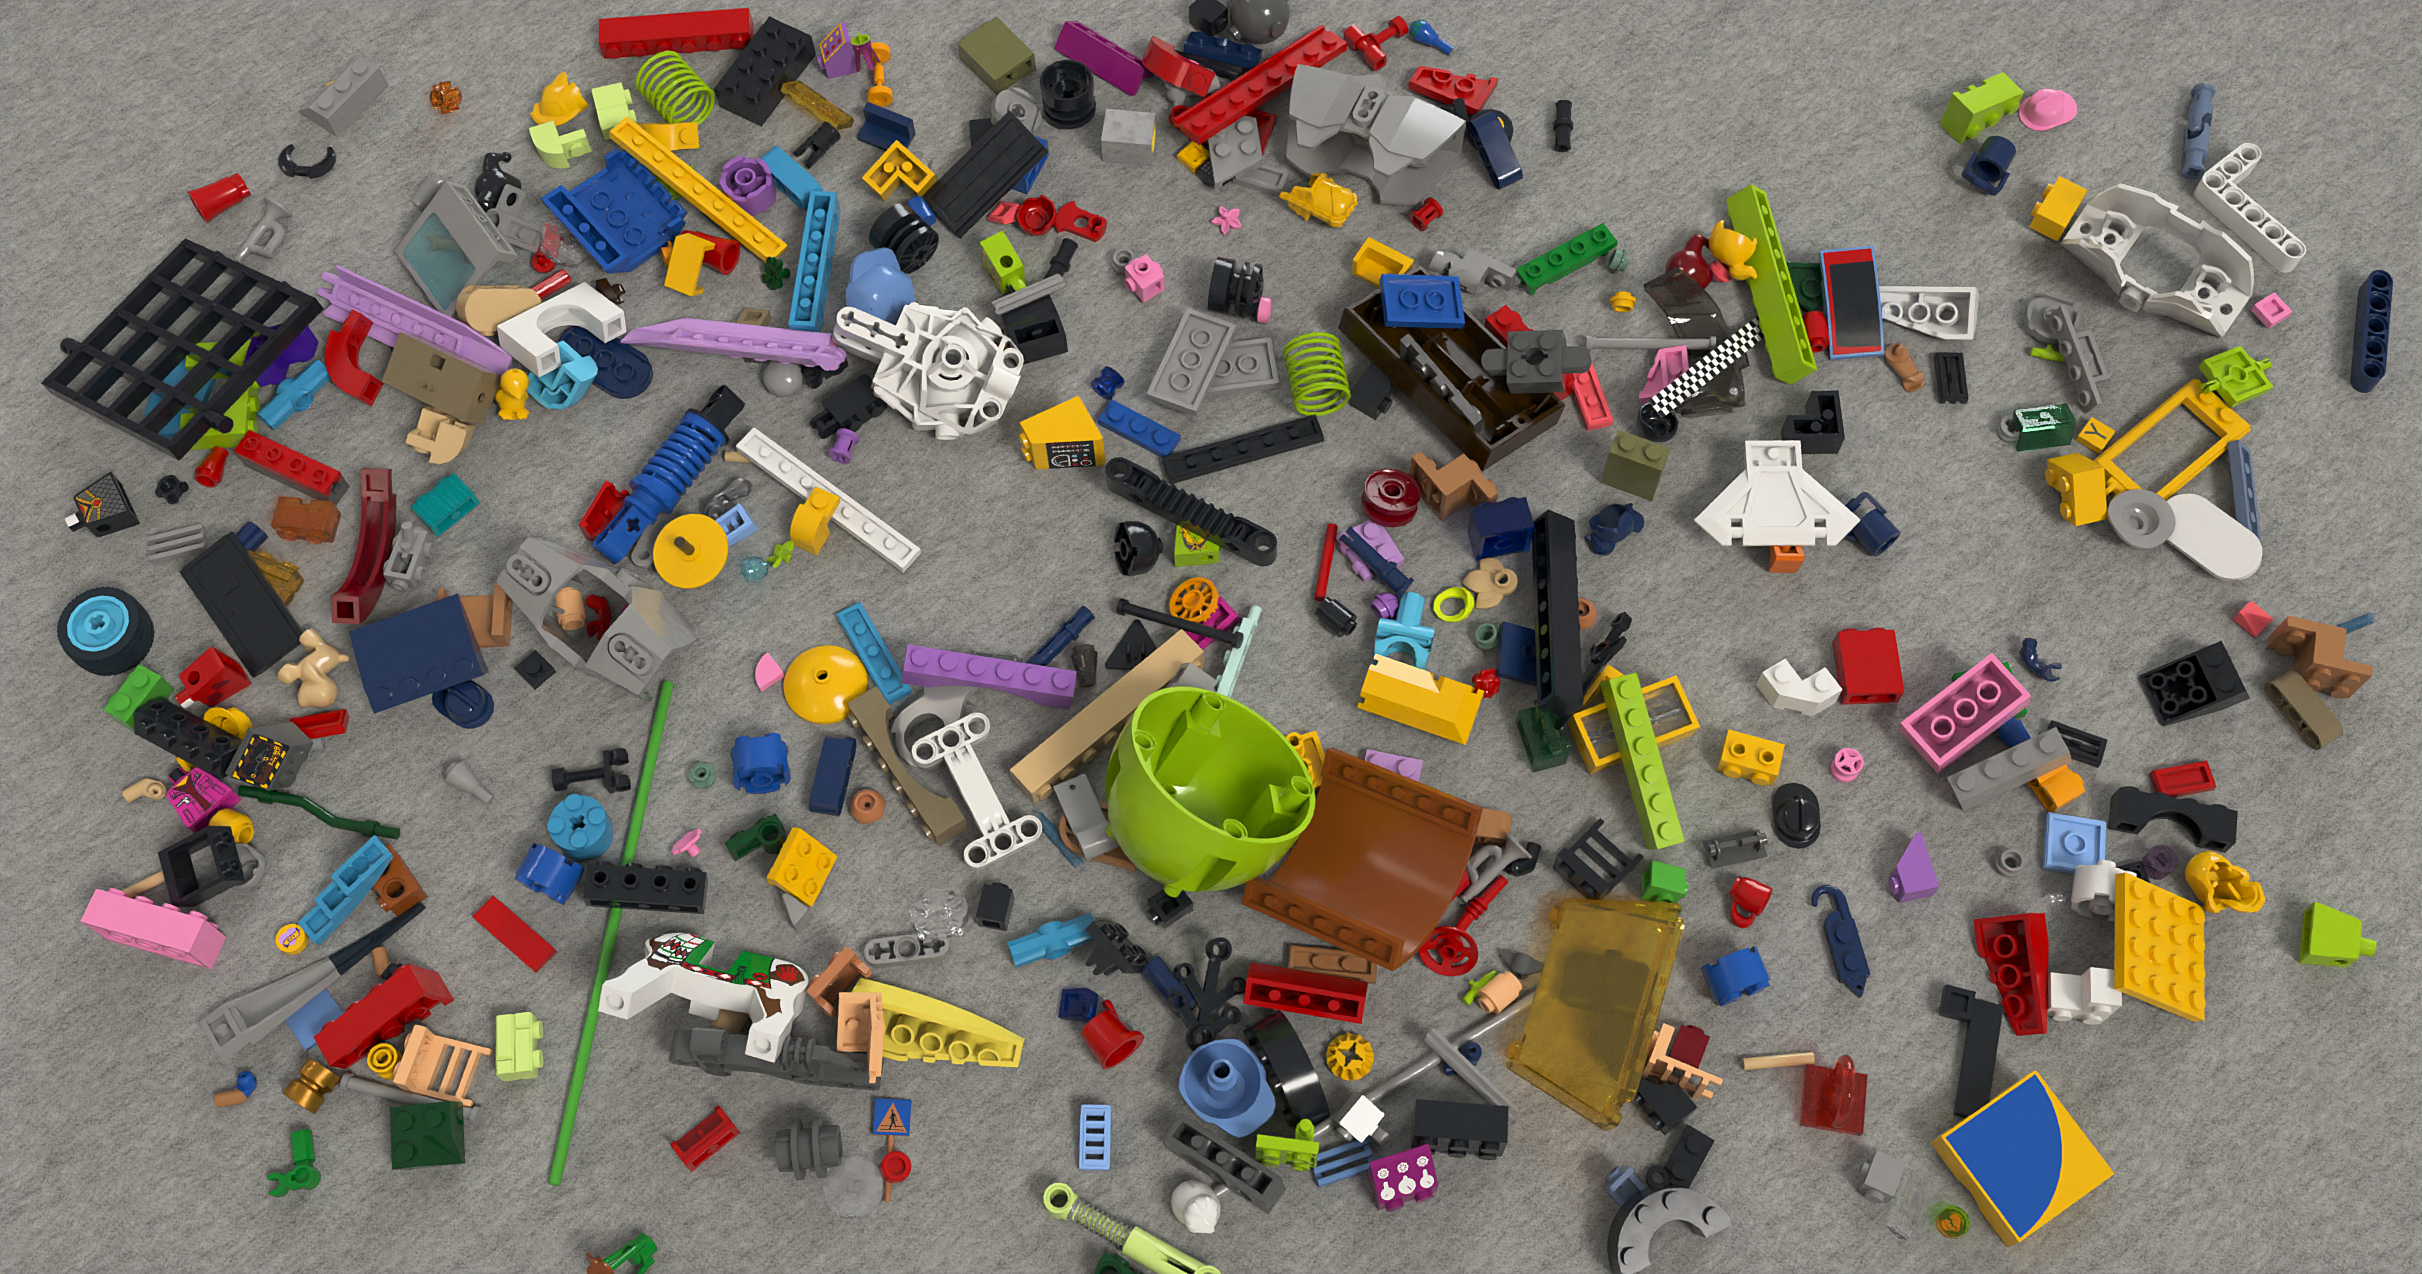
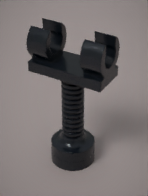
[551,748,631,794]

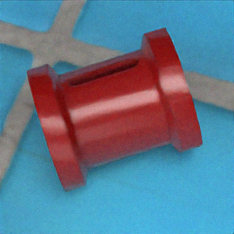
[1409,197,1443,231]

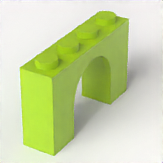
[179,340,261,450]

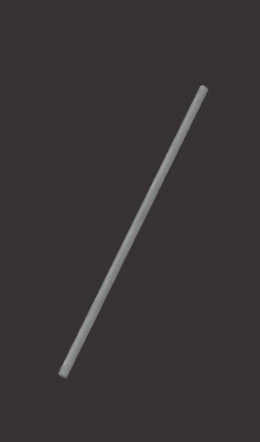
[1212,986,1549,1200]

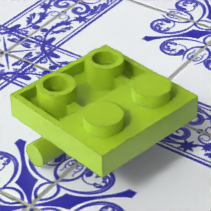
[1256,1119,1319,1171]

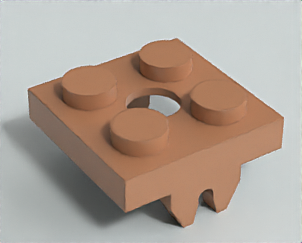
[806,946,872,1019]

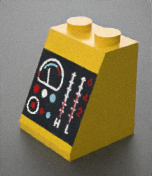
[1018,395,1106,469]

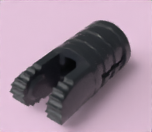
[793,122,841,169]

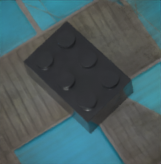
[1410,1099,1509,1160]

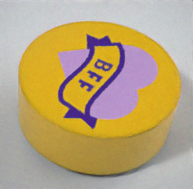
[275,924,308,955]

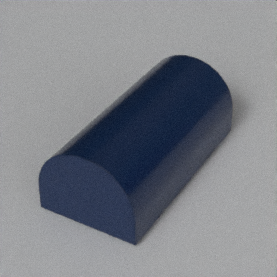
[1141,956,1197,1018]

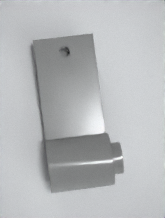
[1053,773,1119,861]

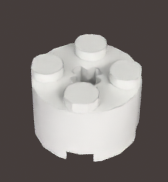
[2071,860,2137,921]

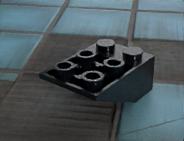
[996,295,1068,365]
[2139,640,2250,727]

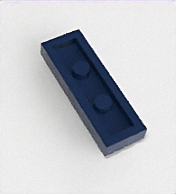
[1183,31,1263,69]

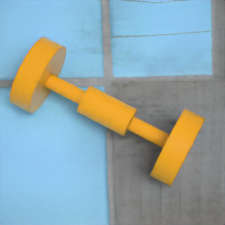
[867,42,893,107]

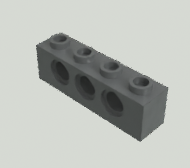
[1164,1113,1286,1215]

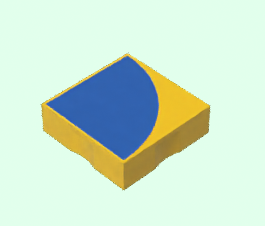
[1930,1070,2114,1247]

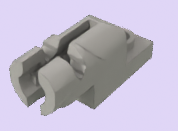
[1429,248,1516,295]

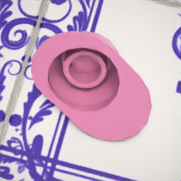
[2019,89,2077,131]

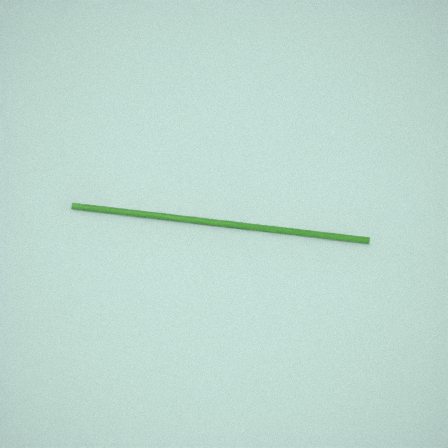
[548,681,674,1186]

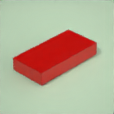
[289,709,349,739]
[2149,760,2217,798]

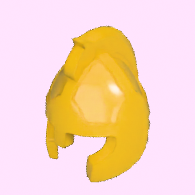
[530,71,589,126]

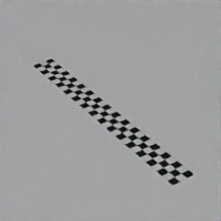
[1649,316,1764,417]

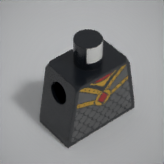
[65,472,140,537]

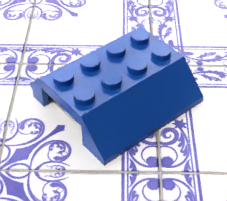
[541,148,688,273]

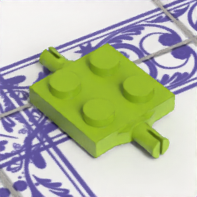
[2198,346,2274,408]

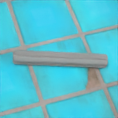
[1423,1028,1519,1121]

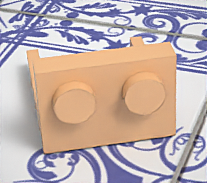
[836,992,884,1083]
[1641,1023,1723,1100]
[393,1025,493,1108]

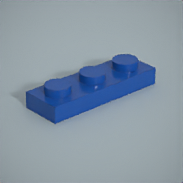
[1098,400,1181,458]

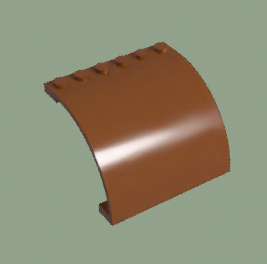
[1242,747,1483,971]

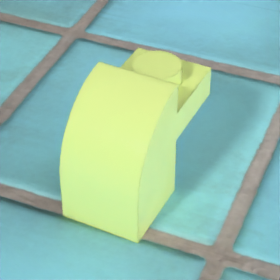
[529,121,592,168]

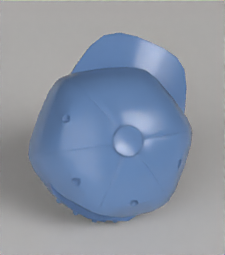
[846,247,915,332]
[1178,1039,1276,1138]

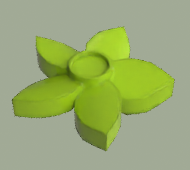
[765,540,794,569]

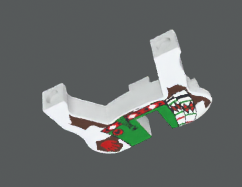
[598,933,808,1063]

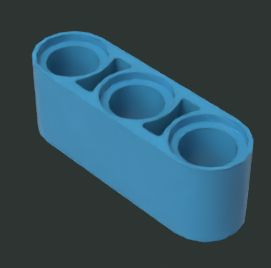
[760,146,823,210]

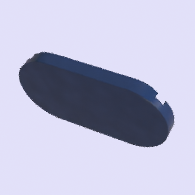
[558,326,653,399]

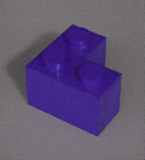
[243,324,319,387]

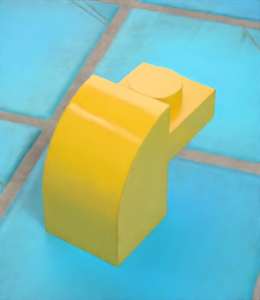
[638,122,699,151]
[790,486,841,556]

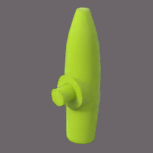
[2030,345,2066,362]
[1461,970,1497,1006]

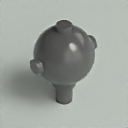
[1228,0,1290,45]

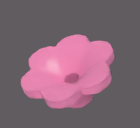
[671,828,702,857]

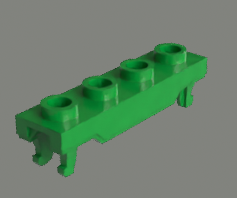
[1516,223,1618,295]

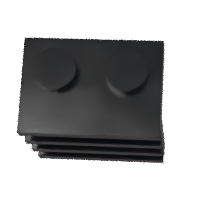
[1553,818,1644,907]

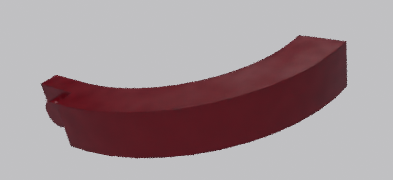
[331,467,397,624]

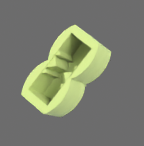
[592,82,638,140]

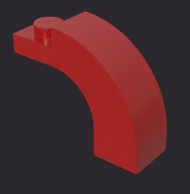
[1141,36,1216,98]
[325,310,384,407]

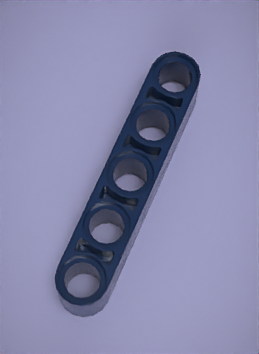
[2350,270,2393,393]

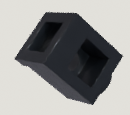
[1146,889,1194,929]

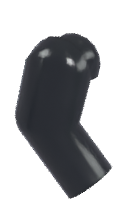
[1504,842,1541,877]

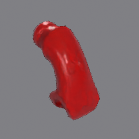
[585,594,612,641]

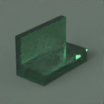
[2012,403,2076,452]

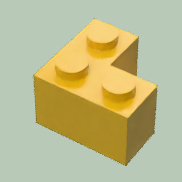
[862,140,938,201]
[2045,452,2107,526]

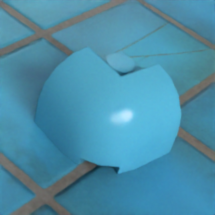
[527,341,598,410]

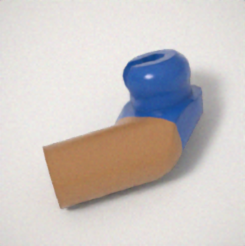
[214,1071,257,1108]

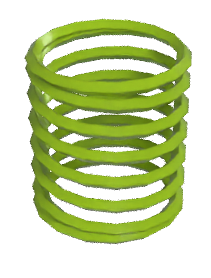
[635,51,715,125]
[1282,332,1351,416]

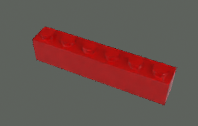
[599,8,754,59]

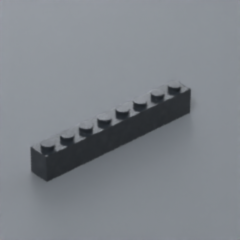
[1531,509,1584,718]

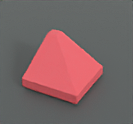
[987,201,1020,225]
[2233,601,2273,638]

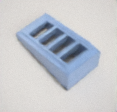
[715,503,759,547]
[1079,1105,1112,1171]

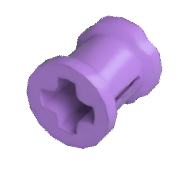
[828,428,860,464]

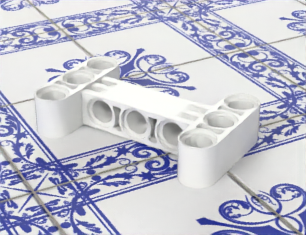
[912,713,1042,871]

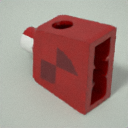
[175,647,252,709]

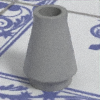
[410,173,445,211]

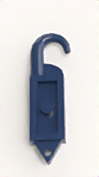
[1811,885,1871,998]

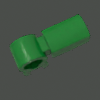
[267,1129,321,1198]

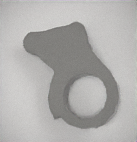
[890,646,978,770]

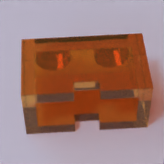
[271,496,341,544]

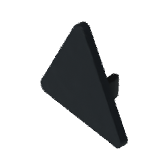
[1105,619,1157,670]

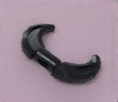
[278,144,336,179]

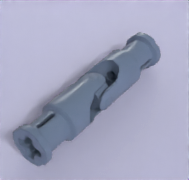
[2181,83,2216,180]

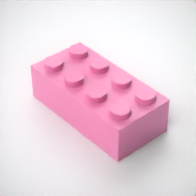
[1900,653,2031,774]
[81,888,226,969]

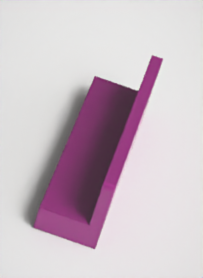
[1054,21,1154,96]

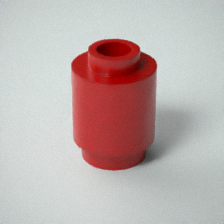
[1802,311,1830,353]

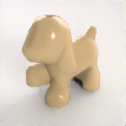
[278,629,350,708]

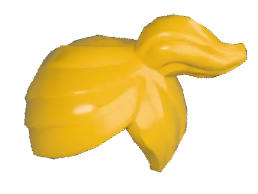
[1709,220,1757,281]

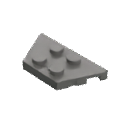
[1207,115,1263,189]

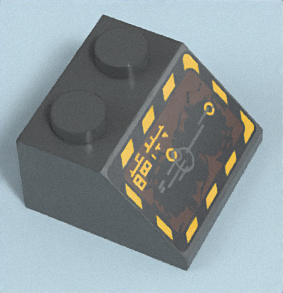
[225,722,314,791]

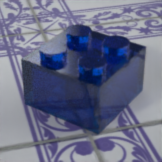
[1468,497,1534,561]

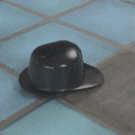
[1773,783,1821,849]

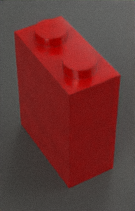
[1832,627,1904,705]

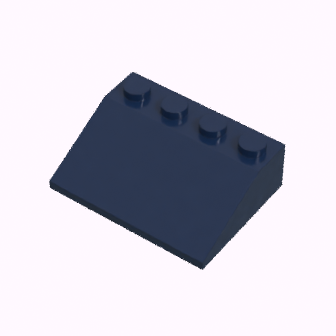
[349,593,489,714]

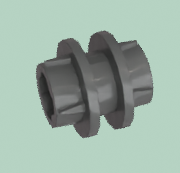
[775,1116,843,1181]

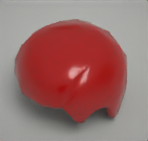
[1017,195,1057,236]

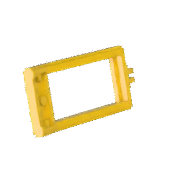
[2094,378,2251,501]

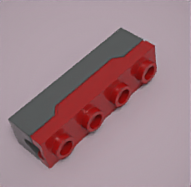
[234,430,350,508]

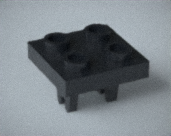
[1085,921,1148,976]

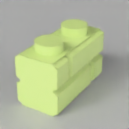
[496,1012,543,1081]

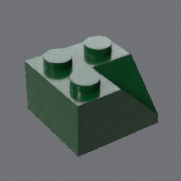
[390,1101,465,1170]

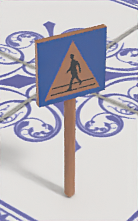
[873,1098,911,1203]

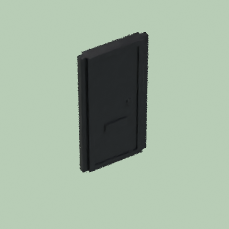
[922,110,1049,239]
[179,531,304,678]

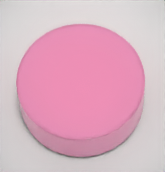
[1257,296,1272,324]

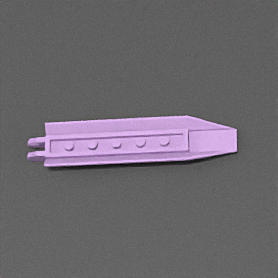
[317,265,513,375]
[620,317,847,371]

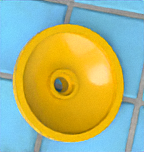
[783,645,868,725]

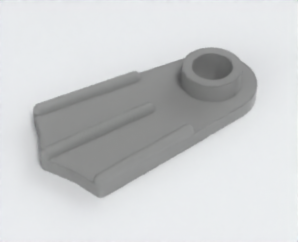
[631,514,675,568]

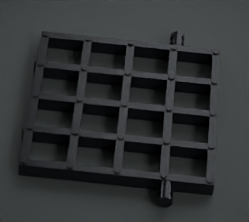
[41,238,324,461]

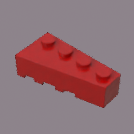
[313,964,454,1069]

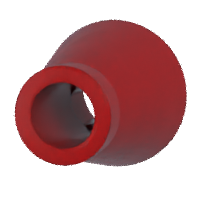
[195,446,229,488]

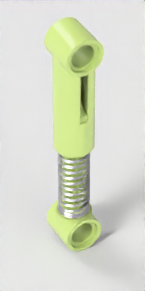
[1043,1182,1221,1274]

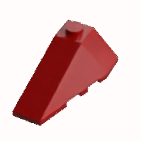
[1973,913,2049,1036]

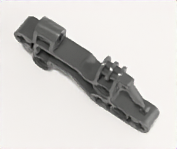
[668,1027,884,1091]

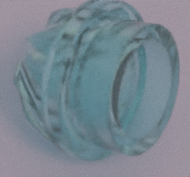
[741,556,769,583]

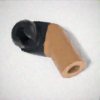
[371,947,403,980]

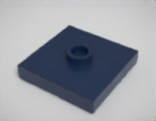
[1496,622,1537,687]

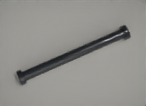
[1116,598,1244,649]

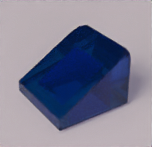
[1058,988,1098,1022]

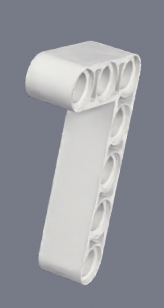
[2194,143,2306,273]

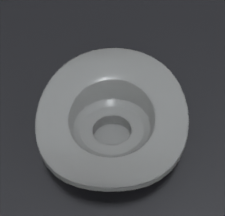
[2107,489,2176,550]

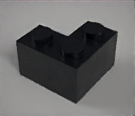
[1781,390,1845,454]

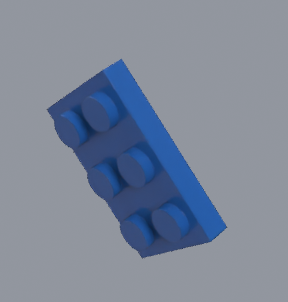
[1379,274,1465,329]

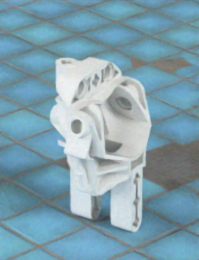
[832,302,1024,440]

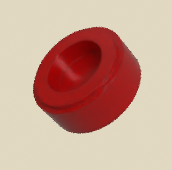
[879,1151,911,1184]

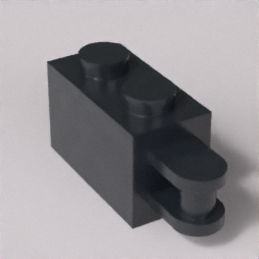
[810,373,888,439]

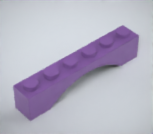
[901,644,1077,710]

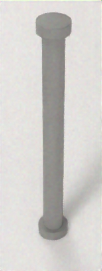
[1586,335,1716,352]
[340,1072,483,1125]

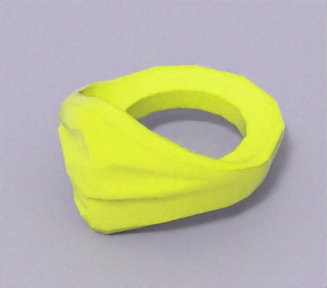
[1434,587,1475,623]

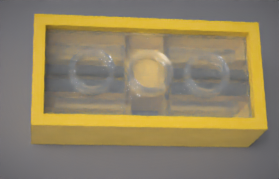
[1567,675,1700,775]

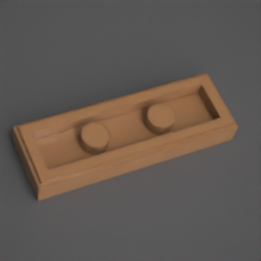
[1288,945,1377,984]

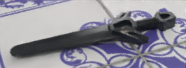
[1553,612,1632,733]

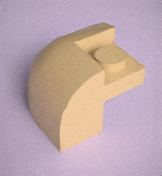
[405,405,476,464]

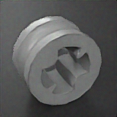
[1997,415,2025,443]

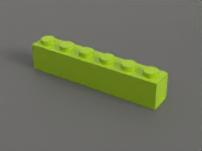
[1600,672,1685,849]

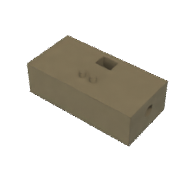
[382,332,502,425]

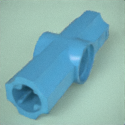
[256,359,331,431]
[1007,913,1094,968]

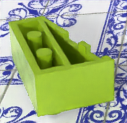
[1940,72,2024,144]

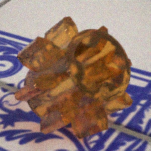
[430,81,462,114]

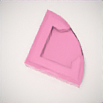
[755,653,785,692]

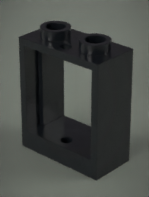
[158,826,245,907]

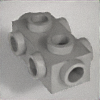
[383,522,436,592]

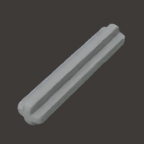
[991,274,1065,316]

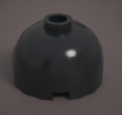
[1114,521,1163,576]

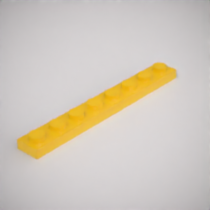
[609,117,788,263]

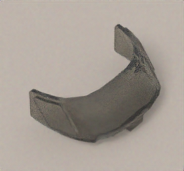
[1643,268,1750,418]

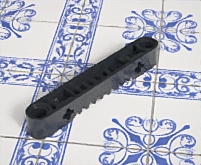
[1105,457,1277,567]

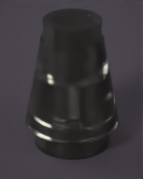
[1070,644,1098,688]

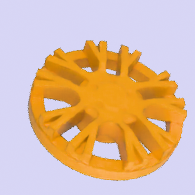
[1169,577,1220,623]

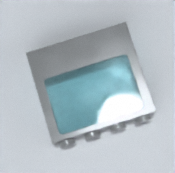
[395,181,518,321]

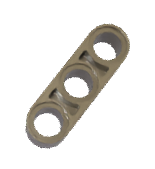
[2264,669,2343,750]

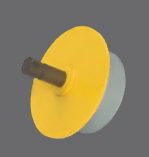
[653,514,728,589]

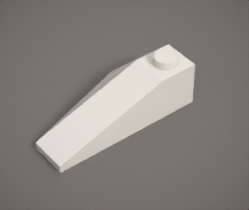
[1879,286,1979,341]

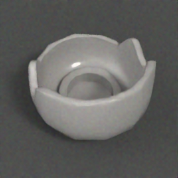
[763,361,804,397]
[232,843,266,891]

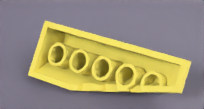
[852,977,1025,1067]

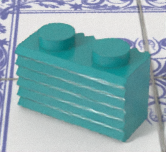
[411,473,480,538]

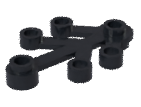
[1168,937,1246,1052]

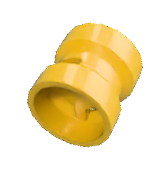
[367,1043,403,1080]

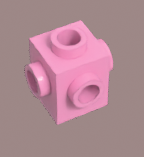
[1124,254,1165,303]

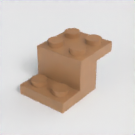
[1410,451,1498,523]
[2266,615,2373,699]

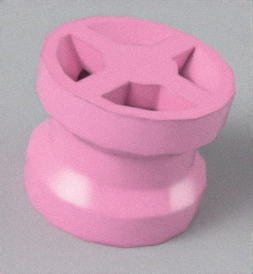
[1830,748,1864,783]

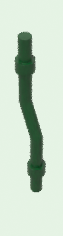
[238,785,400,840]

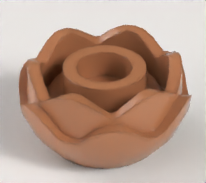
[1578,597,1597,630]
[850,789,886,824]

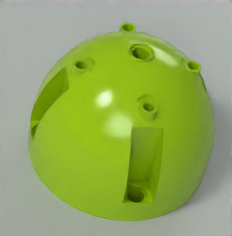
[1105,686,1315,897]

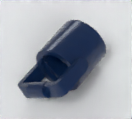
[1962,136,2016,196]
[1845,492,1901,557]

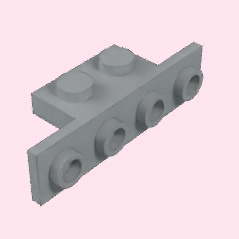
[2049,305,2110,414]

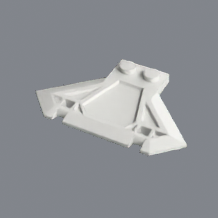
[1694,441,1860,546]

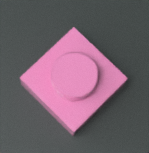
[2251,292,2292,329]

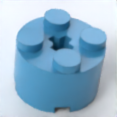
[547,794,614,861]

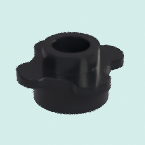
[155,475,189,505]

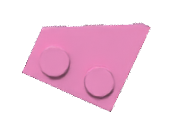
[1639,345,1692,404]

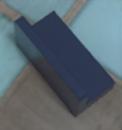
[857,102,916,151]

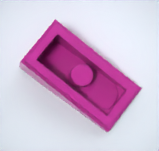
[1183,596,1242,650]

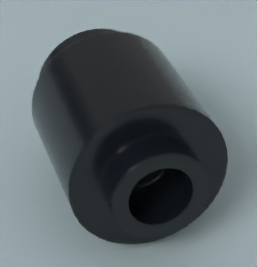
[1315,597,1357,637]

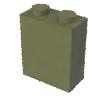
[957,16,1036,95]
[1601,429,1671,501]

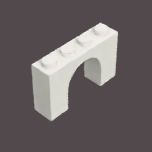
[497,282,627,377]

